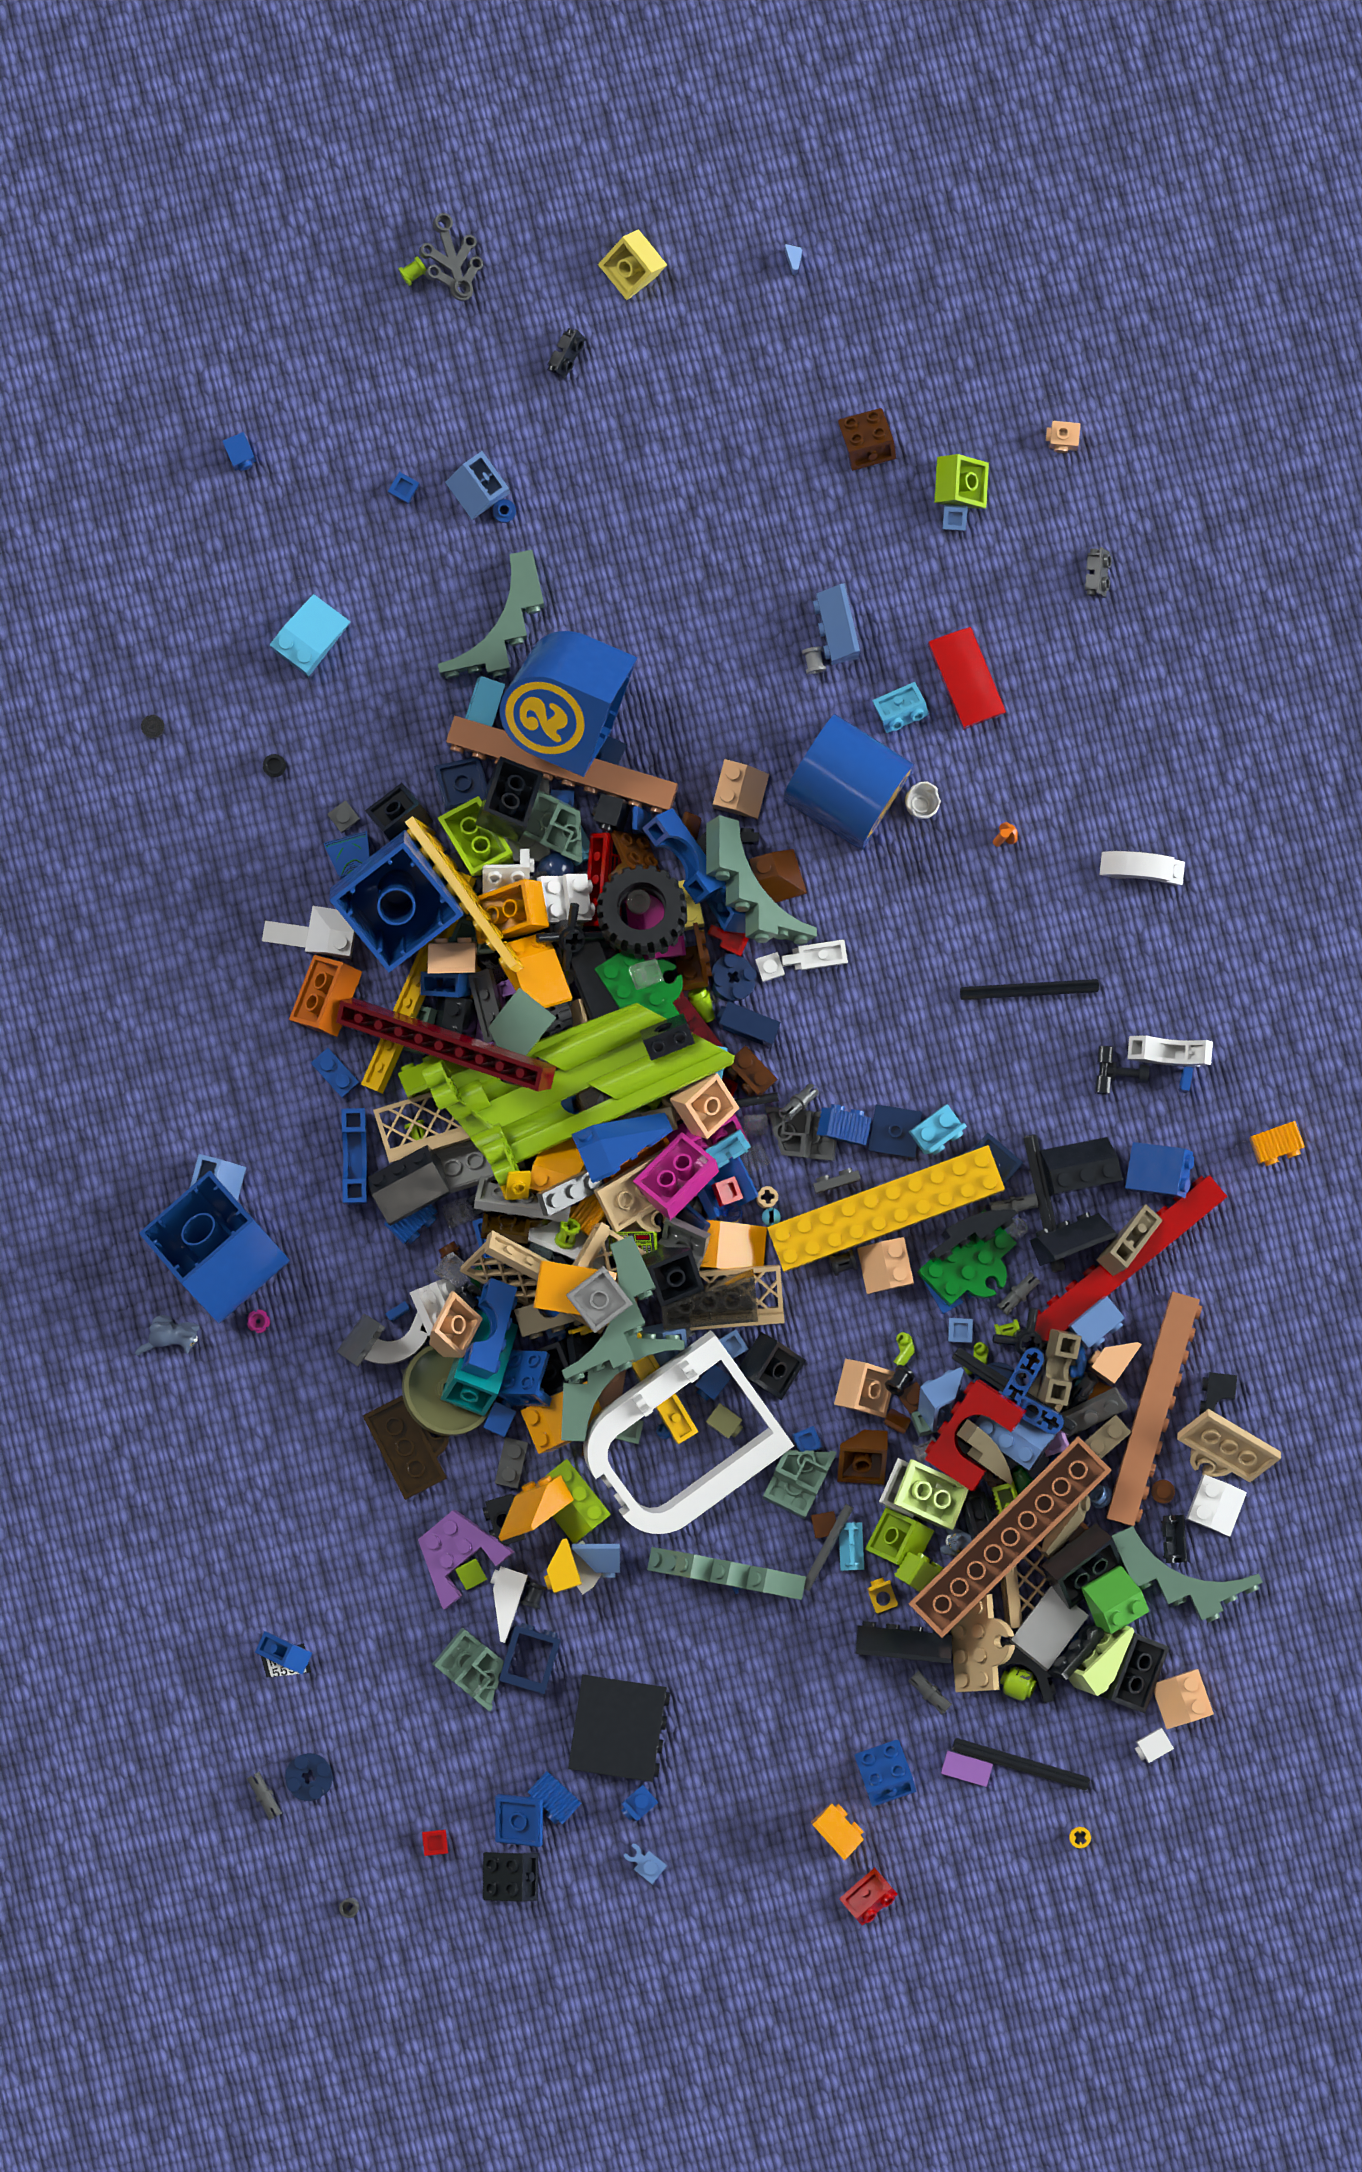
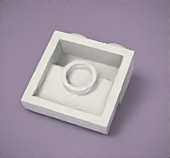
[537,874,595,924]
[410,1277,455,1336]

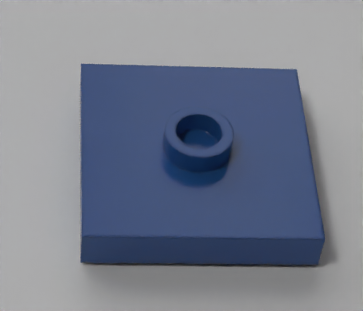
[495,1794,543,1847]

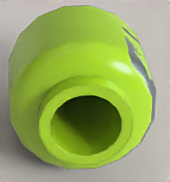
[1000,1666,1037,1701]

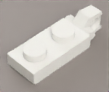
[781,940,848,970]

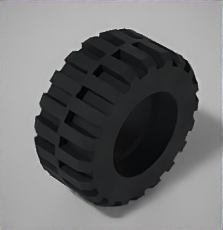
[597,864,687,959]

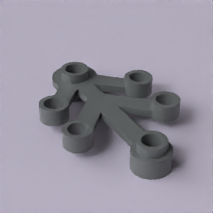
[419,213,483,301]

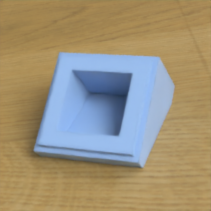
[785,244,802,275]

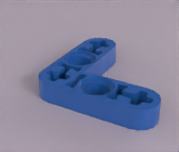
[1002,1347,1064,1434]

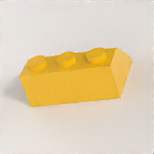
[544,1538,582,1593]

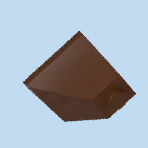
[749,849,807,903]
[837,1429,888,1485]

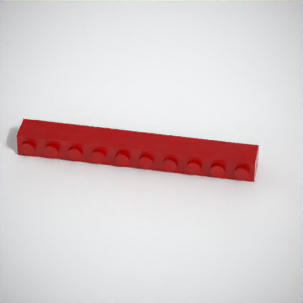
[1035,1175,1228,1341]

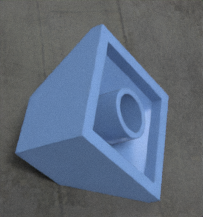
[572,1544,620,1578]

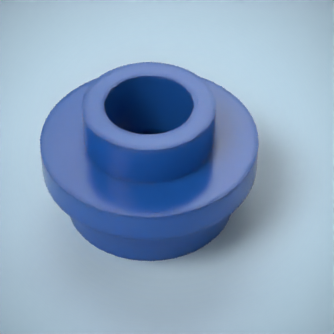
[493,499,516,523]

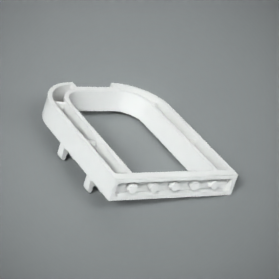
[583,1330,794,1534]

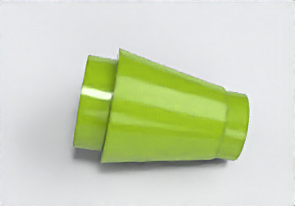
[688,987,715,1023]

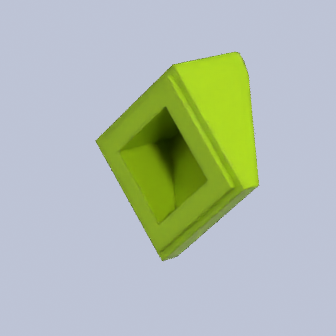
[455,1558,487,1591]

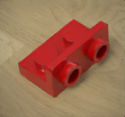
[839,1867,898,1925]

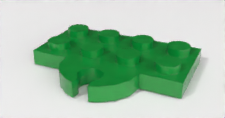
[594,952,683,1019]
[917,1209,1017,1306]

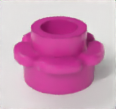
[247,1310,270,1333]

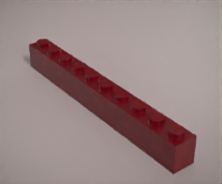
[336,998,556,1091]

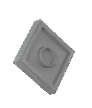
[566,1266,633,1333]

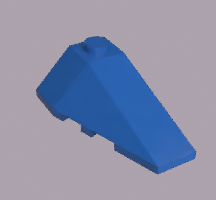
[571,1112,673,1183]

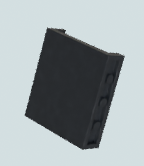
[568,1674,671,1782]

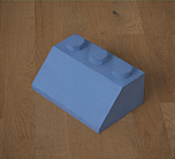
[813,583,860,665]
[975,1391,1058,1470]

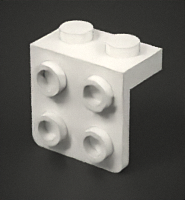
[483,849,534,894]

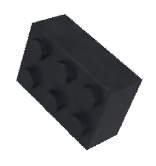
[475,756,544,842]

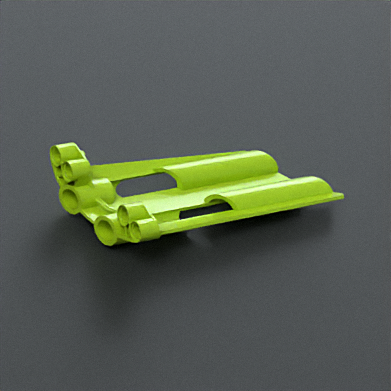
[421,1003,735,1187]

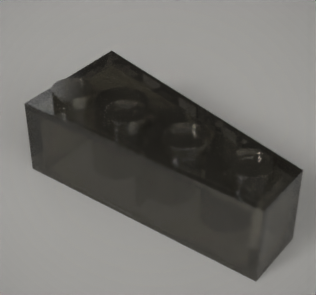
[662,1269,758,1330]

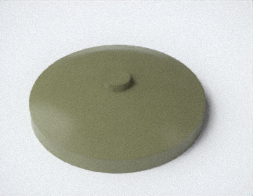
[402,1345,495,1436]

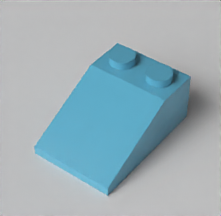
[270,594,351,677]

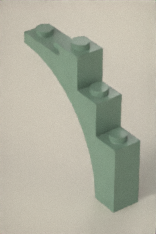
[438,550,544,679]
[706,815,817,945]
[562,1235,655,1383]
[561,1333,685,1441]
[1111,1526,1262,1623]
[647,1547,806,1600]

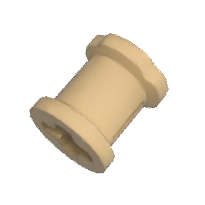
[756,1186,778,1209]

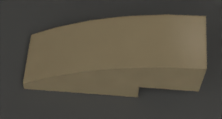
[956,1419,1013,1484]

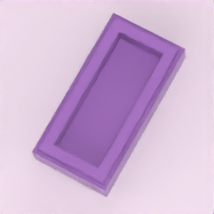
[941,1751,993,1787]

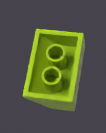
[438,796,514,876]
[398,1055,467,1099]
[546,1459,611,1544]

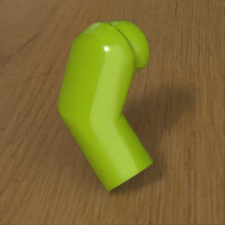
[893,1332,915,1366]
[963,1342,989,1376]

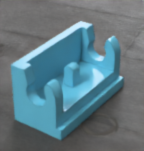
[465,676,505,727]

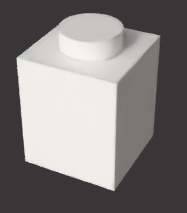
[1135,1728,1174,1763]

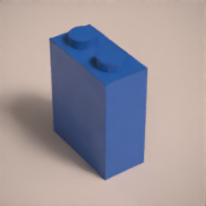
[1125,1142,1194,1198]

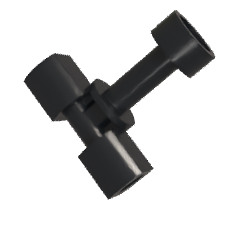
[1095,1046,1149,1095]

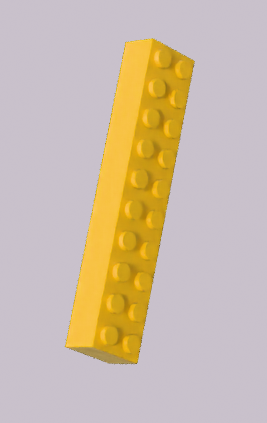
[767,1145,1005,1273]

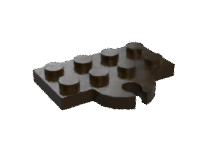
[480,1180,552,1244]
[362,1395,449,1500]

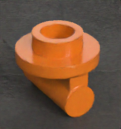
[993,822,1018,847]

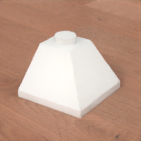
[305,906,356,959]

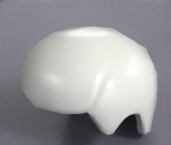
[905,782,941,819]

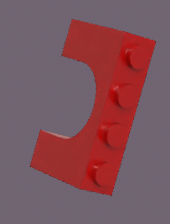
[925,1379,1026,1491]

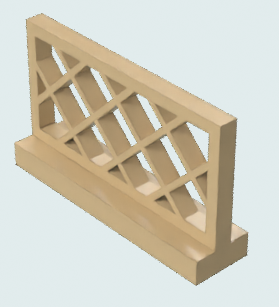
[373,1092,471,1165]
[568,1222,647,1334]
[460,1230,551,1306]
[688,1265,784,1330]
[1001,1545,1047,1628]

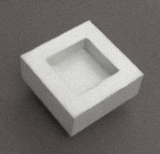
[755,952,785,982]

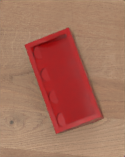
[928,627,1006,730]

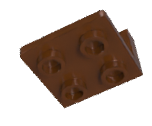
[838,408,897,471]
[608,830,660,881]
[675,922,712,991]
[725,1045,778,1097]

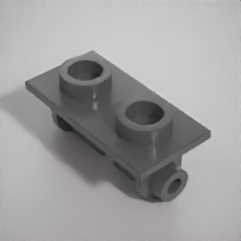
[1085,547,1112,598]

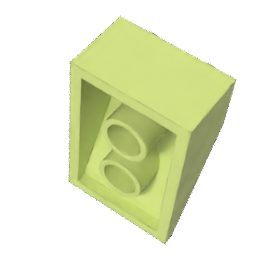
[893,1459,969,1530]
[1068,1625,1134,1696]

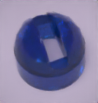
[723,1203,743,1223]

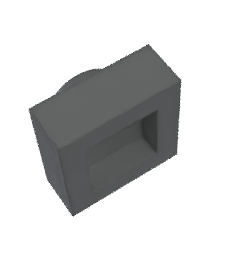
[327,800,360,834]

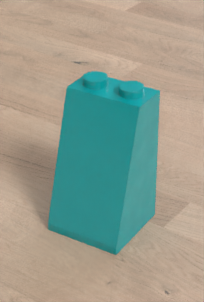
[440,1308,519,1416]

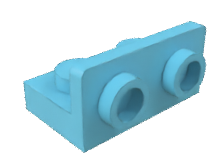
[872,682,929,733]
[909,1104,967,1155]

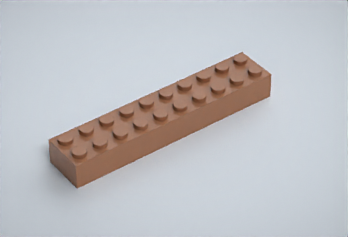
[908,1436,1112,1638]

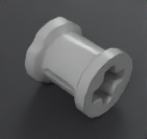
[802,646,827,674]

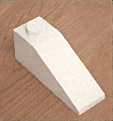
[490,1566,528,1643]

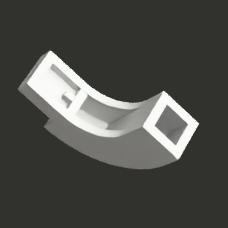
[1100,851,1185,885]
[1127,1036,1213,1067]
[365,1311,429,1364]

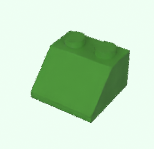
[1081,1565,1149,1634]

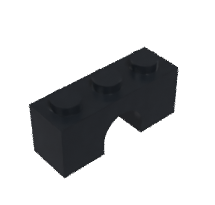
[1199,1372,1238,1423]

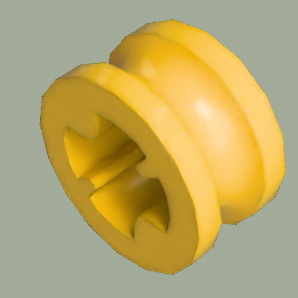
[1069,1827,1091,1848]

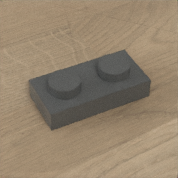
[812,1168,861,1194]
[495,1437,528,1489]

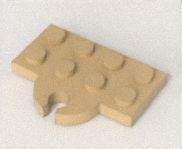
[594,1146,667,1232]
[1177,1409,1281,1482]
[951,1594,1015,1692]

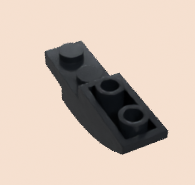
[928,1209,1018,1263]

